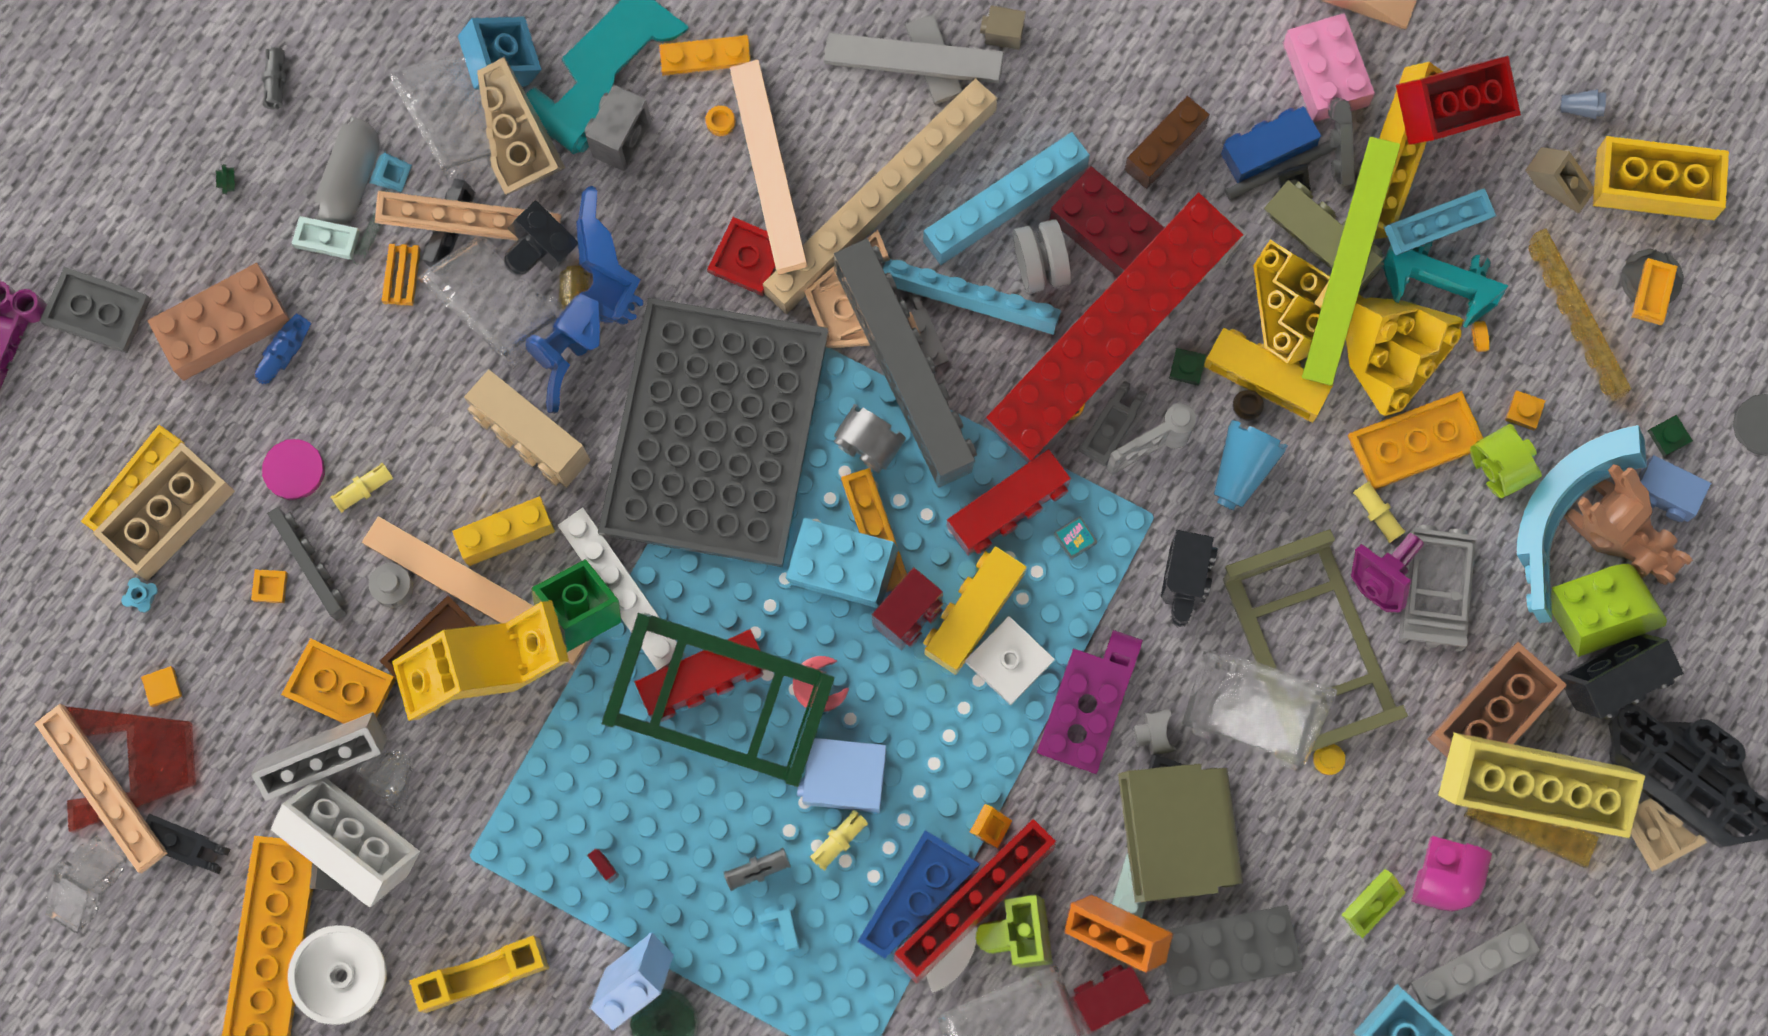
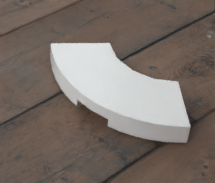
[926,926,977,993]

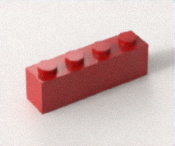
[947,449,1071,556]
[634,629,765,721]

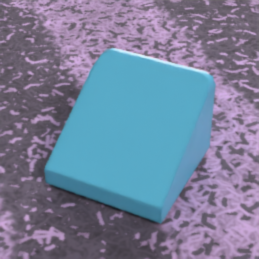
[369,153,412,192]

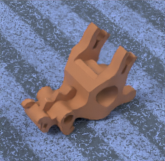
[1564,464,1693,585]

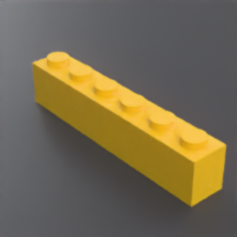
[1374,62,1443,239]

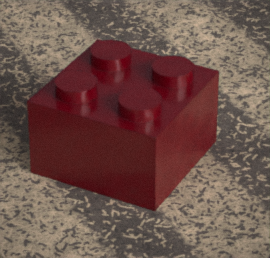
[872,567,944,651]
[1070,964,1150,1034]

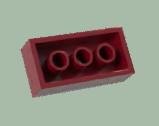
[1049,166,1165,278]

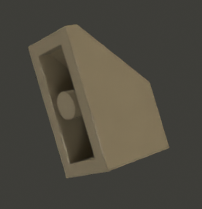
[1525,147,1594,213]

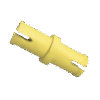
[330,462,394,513]
[1353,481,1406,543]
[810,810,868,871]

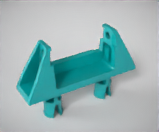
[1383,241,1508,328]

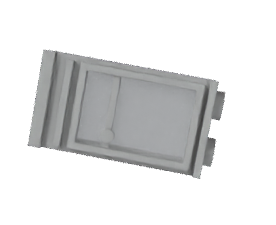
[1398,525,1477,652]

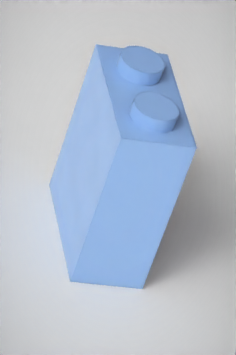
[797,738,886,813]
[590,933,674,1030]

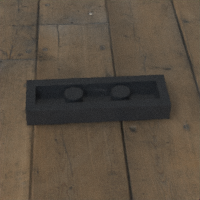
[422,178,476,274]

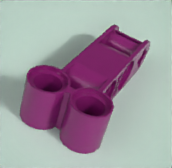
[0,280,47,389]

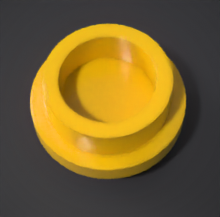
[1313,744,1346,775]

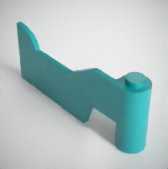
[526,0,689,154]

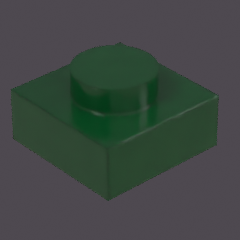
[1169,348,1206,386]
[1648,415,1693,457]

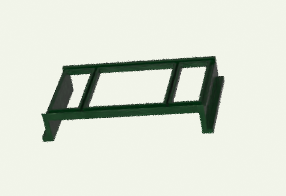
[601,613,835,787]

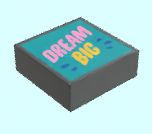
[1054,516,1097,560]

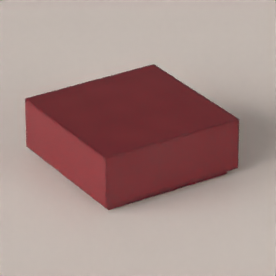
[587,849,619,883]

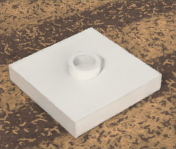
[965,616,1055,706]

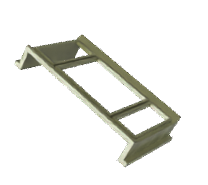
[1222,529,1408,756]

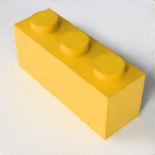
[452,496,556,566]

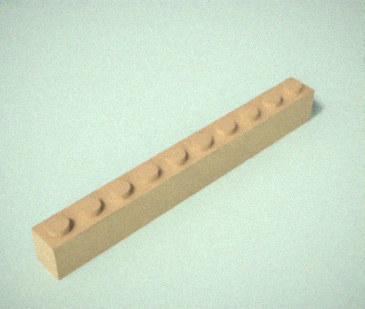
[763,78,997,315]

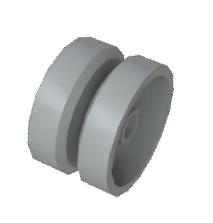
[1013,219,1071,294]

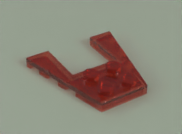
[65,706,196,833]

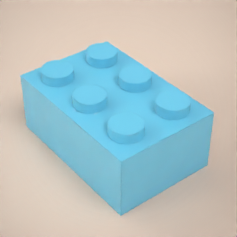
[786,518,899,608]

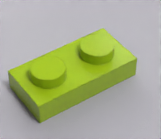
[1341,869,1406,939]

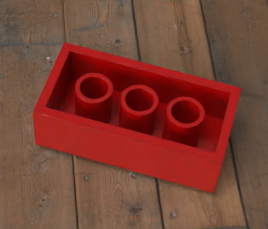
[1396,55,1521,145]

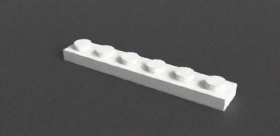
[558,508,686,671]

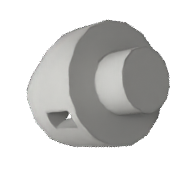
[369,563,413,608]
[1133,709,1177,755]

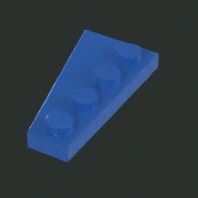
[857,830,980,959]

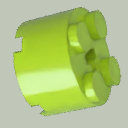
[1470,424,1542,498]

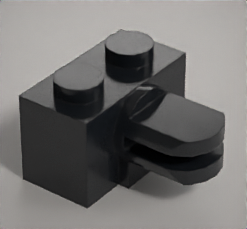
[504,199,578,276]

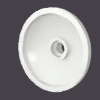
[288,925,387,1025]

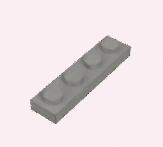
[1410,922,1540,1012]

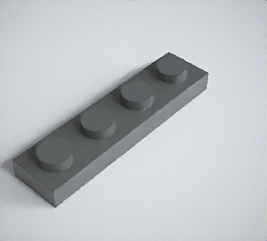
[267,507,347,621]

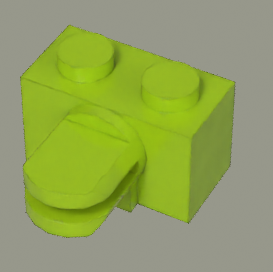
[975,895,1053,968]

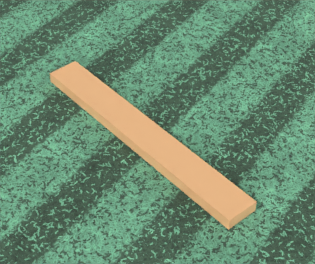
[730,60,808,275]
[362,516,589,666]

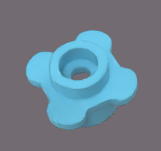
[121,577,158,613]

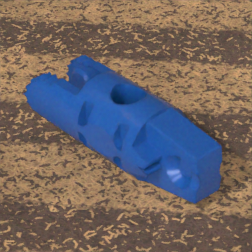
[255,313,311,385]

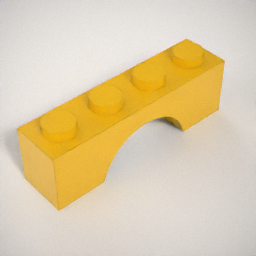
[409,935,549,1013]

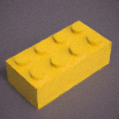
[1593,136,1729,221]

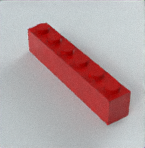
[894,819,1056,984]

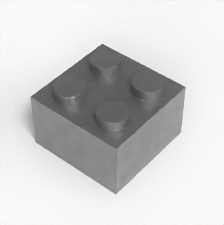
[585,85,652,172]

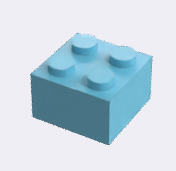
[1354,984,1453,1036]

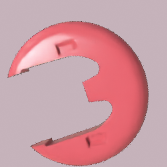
[793,656,849,712]

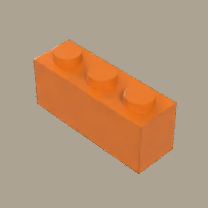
[1064,895,1173,973]

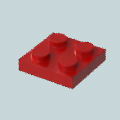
[707,217,776,296]

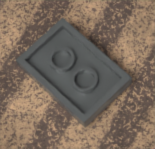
[40,267,151,353]

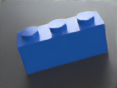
[1221,106,1321,183]

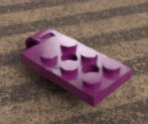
[1037,630,1143,774]

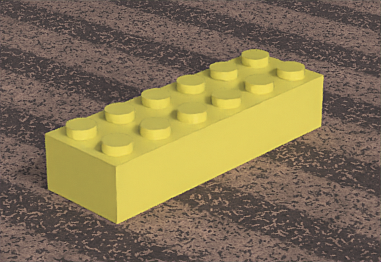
[1438,733,1645,838]

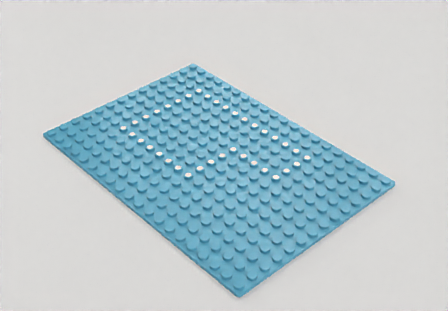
[470,347,1154,1036]

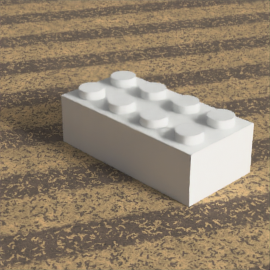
[271,777,420,908]

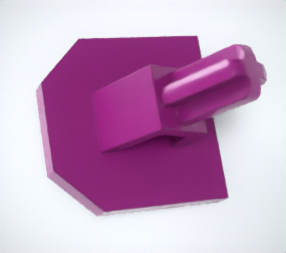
[1351,533,1424,612]

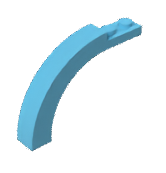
[1517,425,1647,623]

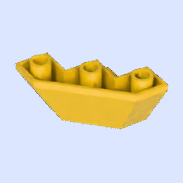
[1253,239,1366,364]
[1346,297,1464,416]

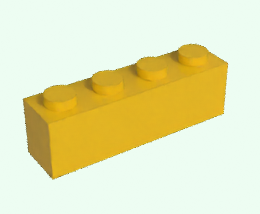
[1204,327,1334,423]
[923,546,1027,675]

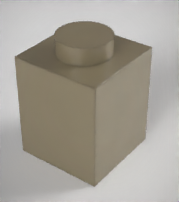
[980,5,1026,50]

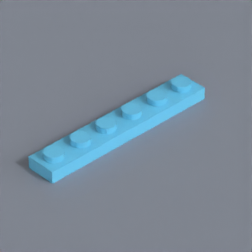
[883,259,1061,334]

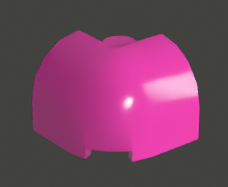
[1411,836,1492,911]

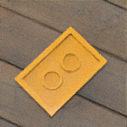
[281,638,396,724]

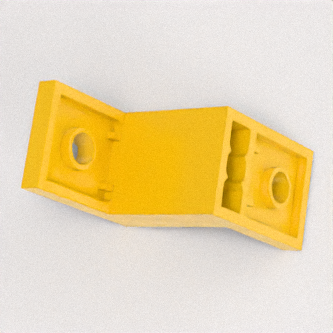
[392,600,569,721]

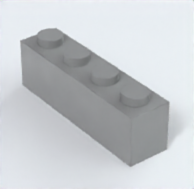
[251,712,387,801]

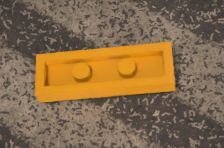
[659,35,751,76]

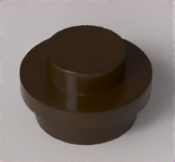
[1232,390,1264,421]

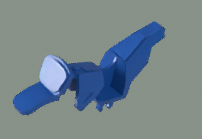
[526,186,644,414]

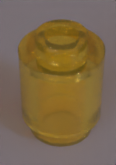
[558,265,590,310]

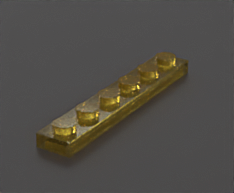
[1528,228,1632,402]

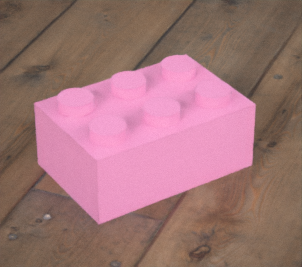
[1283,13,1375,122]

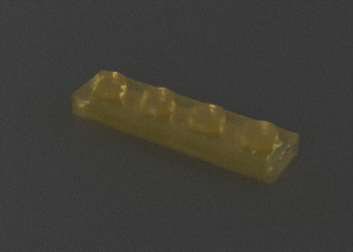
[1464,807,1599,868]

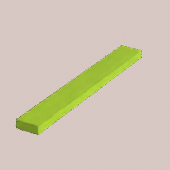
[1302,137,1400,386]

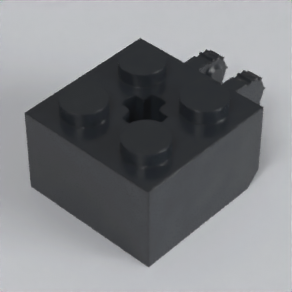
[1160,529,1218,628]

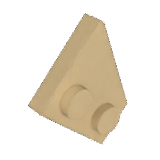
[1631,798,1707,871]

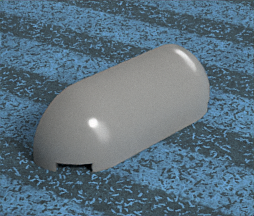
[313,116,379,225]

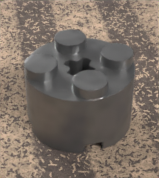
[834,404,906,473]

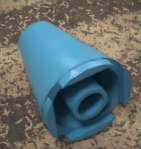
[1214,420,1288,510]

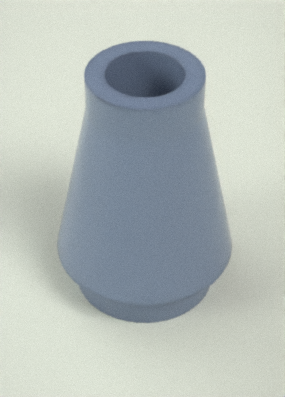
[1561,89,1606,119]

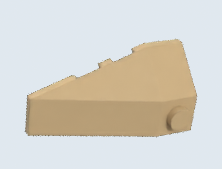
[477,57,565,195]

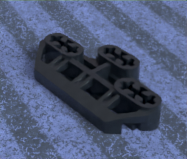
[1608,705,1768,848]

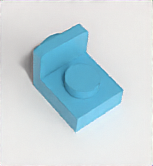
[758,905,801,952]

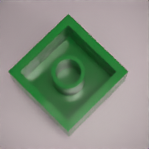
[531,559,621,652]

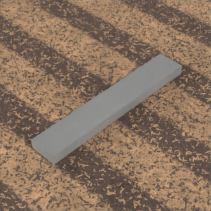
[823,33,1004,84]

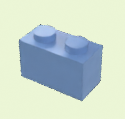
[1639,455,1711,522]

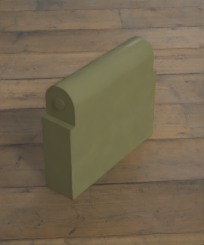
[1118,763,1243,903]

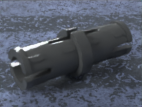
[262,47,286,110]
[724,848,791,891]

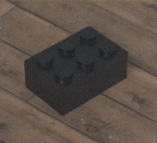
[1559,634,1684,720]

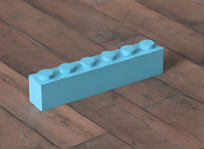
[923,132,1090,265]

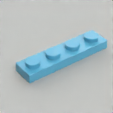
[1384,188,1496,256]

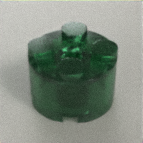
[630,989,699,1036]

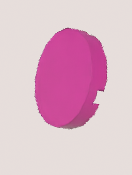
[262,439,325,500]

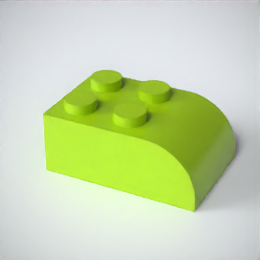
[1551,564,1667,657]

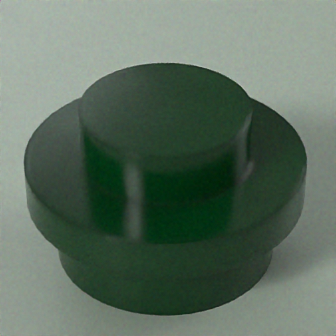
[216,164,235,194]

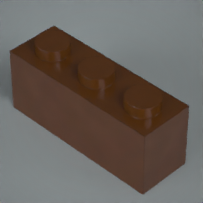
[1124,95,1210,189]

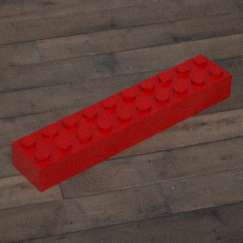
[983,192,1244,463]

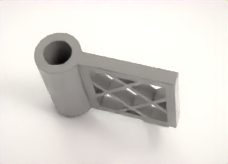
[1107,403,1196,476]

